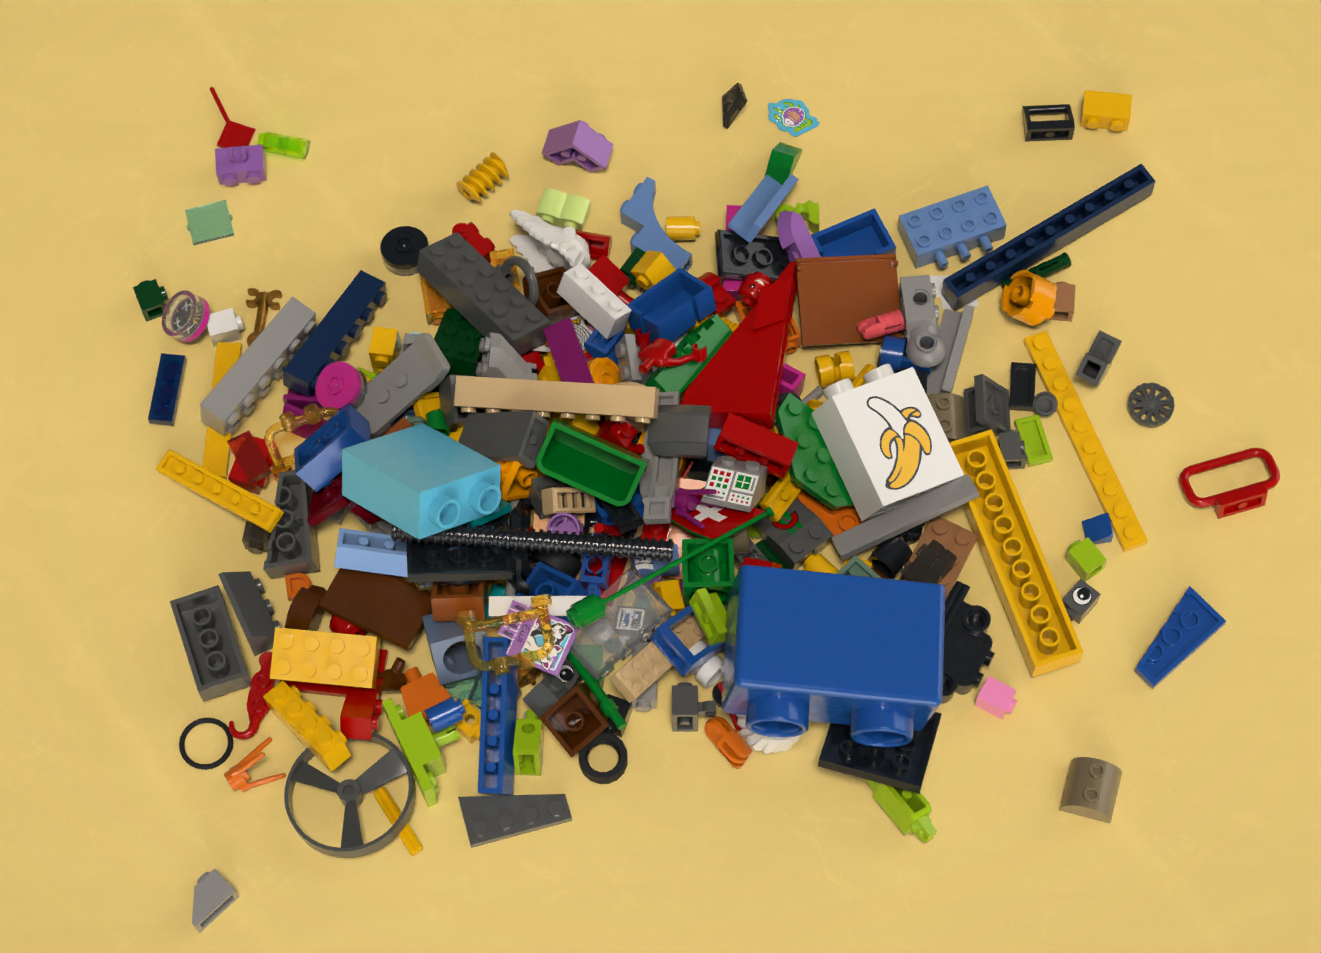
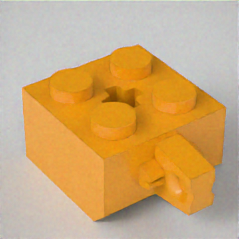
[496,441,546,501]

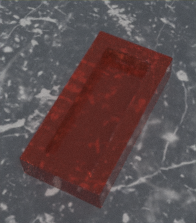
[227,430,272,484]

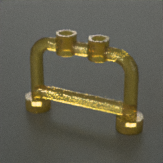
[264,404,340,482]
[455,594,554,675]

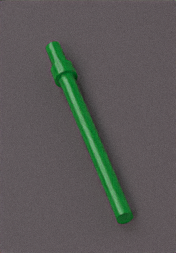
[566,646,627,730]

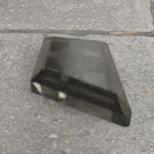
[722,83,748,129]

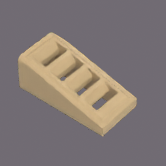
[541,487,596,515]

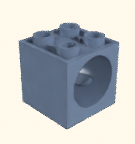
[422,614,487,685]

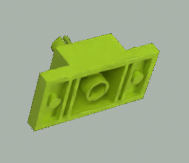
[382,698,461,807]

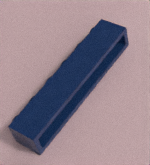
[283,270,387,398]

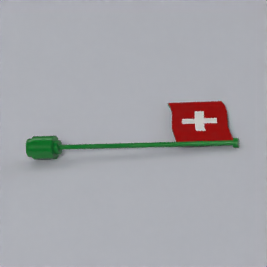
[566,487,774,629]

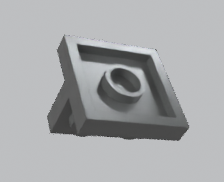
[964,374,1011,436]

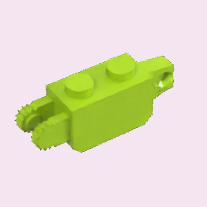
[866,780,937,843]

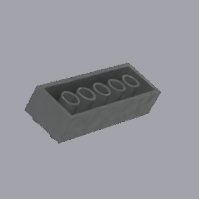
[416,232,551,355]

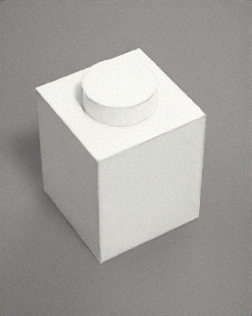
[207,308,244,347]

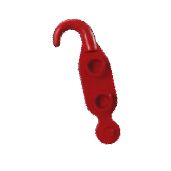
[228,651,275,740]

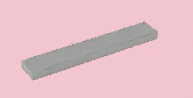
[831,474,980,561]

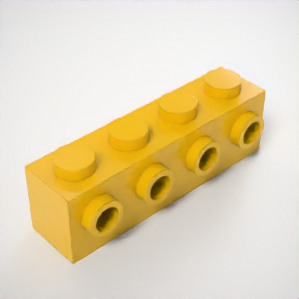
[263,680,351,772]

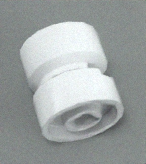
[689,640,724,689]

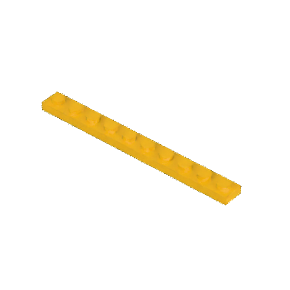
[1023,330,1148,552]

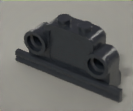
[942,581,995,703]

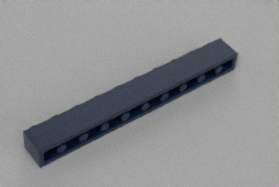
[941,164,1156,311]

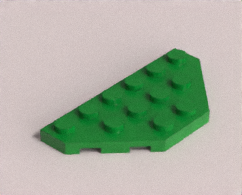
[775,392,855,510]

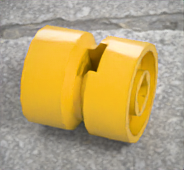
[814,350,855,388]

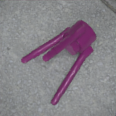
[673,488,731,529]

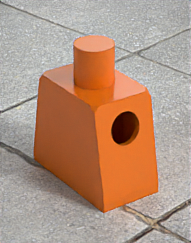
[400,667,451,726]

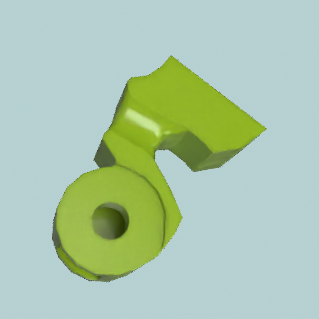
[775,200,819,233]

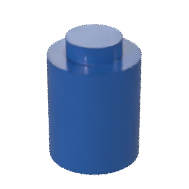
[424,697,466,733]

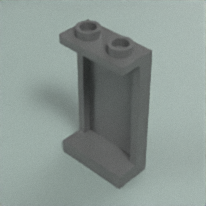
[458,411,550,468]

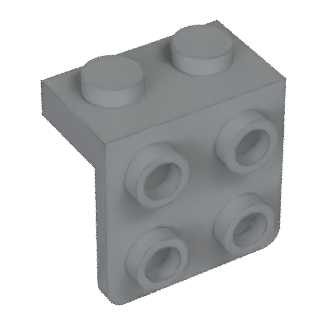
[615,334,653,384]

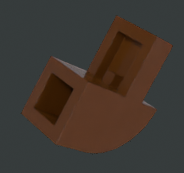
[285,585,327,631]

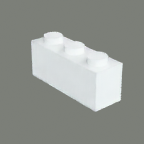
[557,263,632,339]

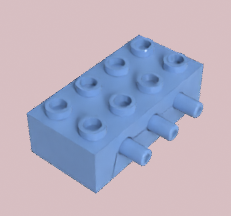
[897,185,1007,269]

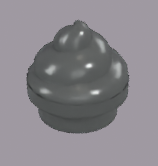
[1033,391,1058,416]

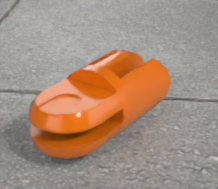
[705,716,752,769]

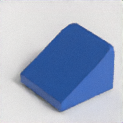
[1082,513,1113,544]

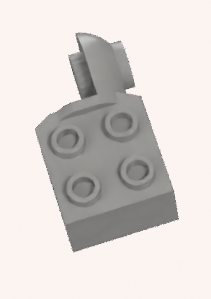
[899,274,946,368]

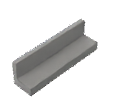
[926,305,974,395]

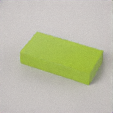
[1014,414,1053,467]

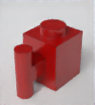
[595,418,645,455]

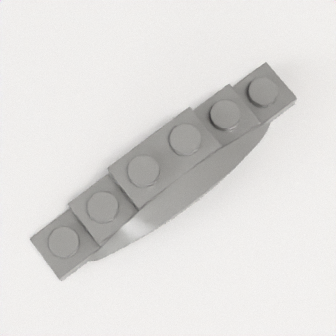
[640,391,681,525]

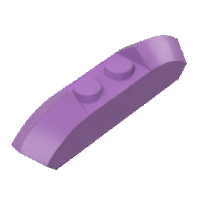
[778,211,821,262]

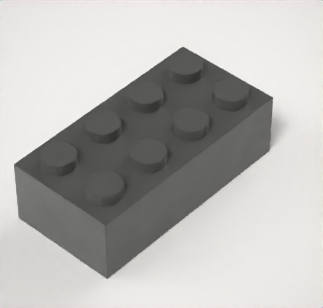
[170,585,251,702]

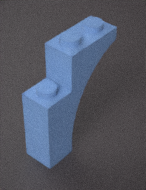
[620,177,692,272]

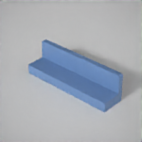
[728,174,799,243]

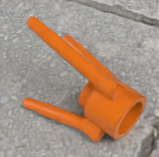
[224,737,286,792]

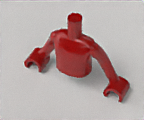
[635,329,707,374]

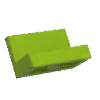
[689,587,727,646]

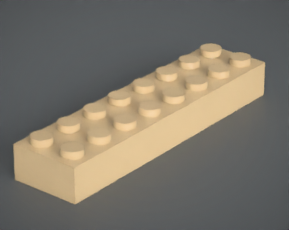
[609,614,705,703]

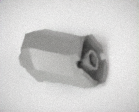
[476,332,537,380]

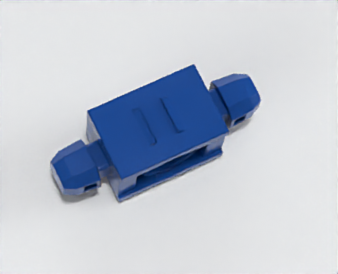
[580,532,612,597]

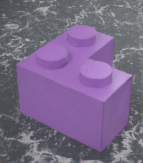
[542,120,614,173]

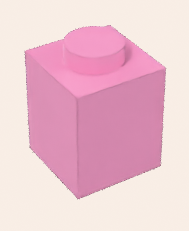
[975,676,1018,720]

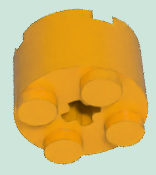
[1001,270,1057,326]

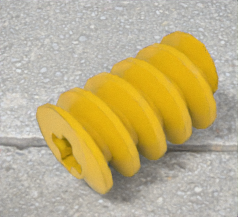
[456,152,509,203]

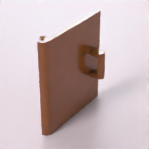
[795,254,903,346]

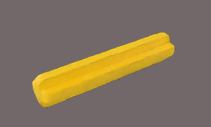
[373,787,423,856]

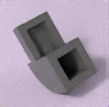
[1075,330,1122,386]

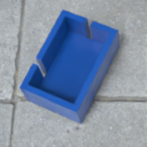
[811,208,896,257]
[627,268,716,342]

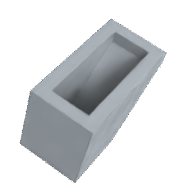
[192,869,239,933]

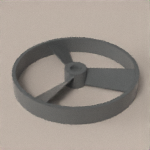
[284,733,416,858]

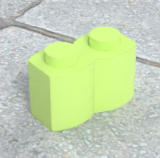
[536,188,590,231]

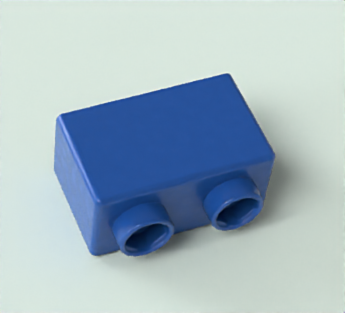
[721,565,946,747]

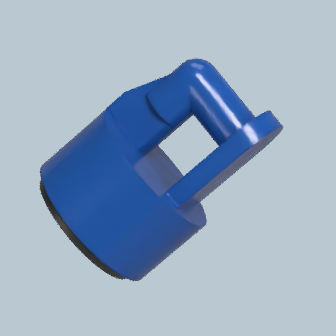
[877,335,931,375]

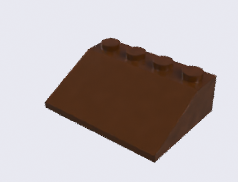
[319,568,433,650]

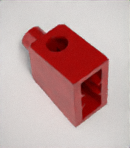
[588,254,634,305]

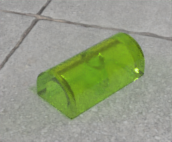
[258,131,310,159]

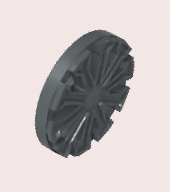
[1127,382,1175,427]

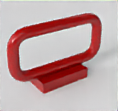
[1179,448,1280,519]

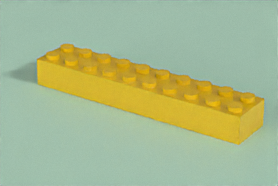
[949,429,1083,677]

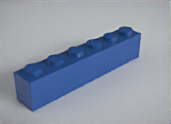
[478,637,518,795]

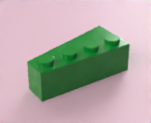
[643,314,733,399]

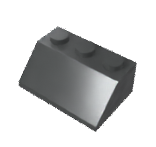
[218,571,281,656]

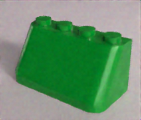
[536,418,649,506]

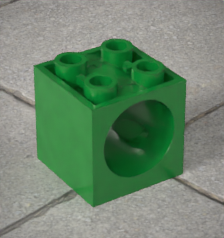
[682,538,735,606]

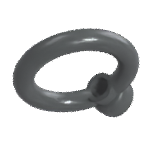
[495,256,539,306]

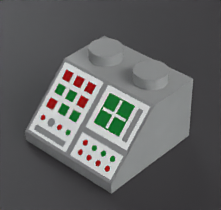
[701,456,767,512]

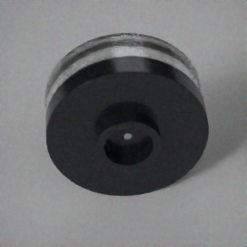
[380,226,429,276]

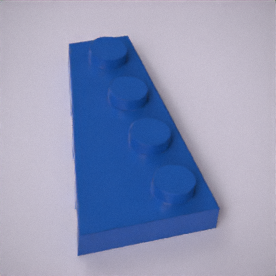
[1135,586,1226,688]

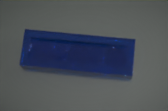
[148,353,187,426]

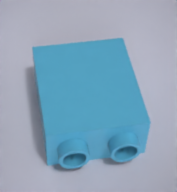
[342,423,501,539]

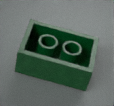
[434,308,485,378]

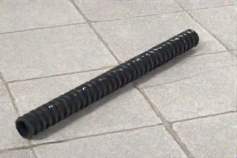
[391,524,674,562]

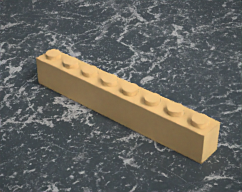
[454,376,660,424]

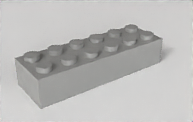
[200,296,317,437]

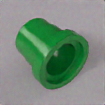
[426,410,450,436]

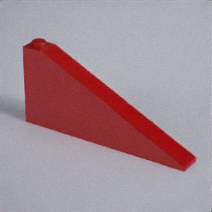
[680,262,797,429]

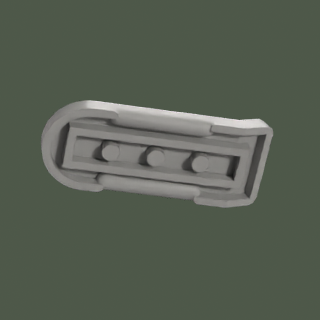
[351,333,450,439]

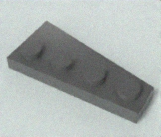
[458,794,572,848]

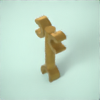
[246,288,282,347]

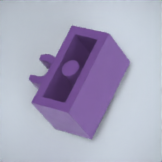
[215,144,267,186]

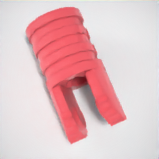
[856,309,905,339]

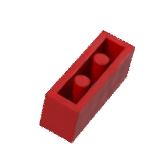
[713,412,799,479]

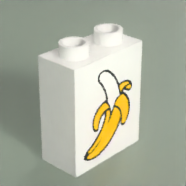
[811,364,964,521]

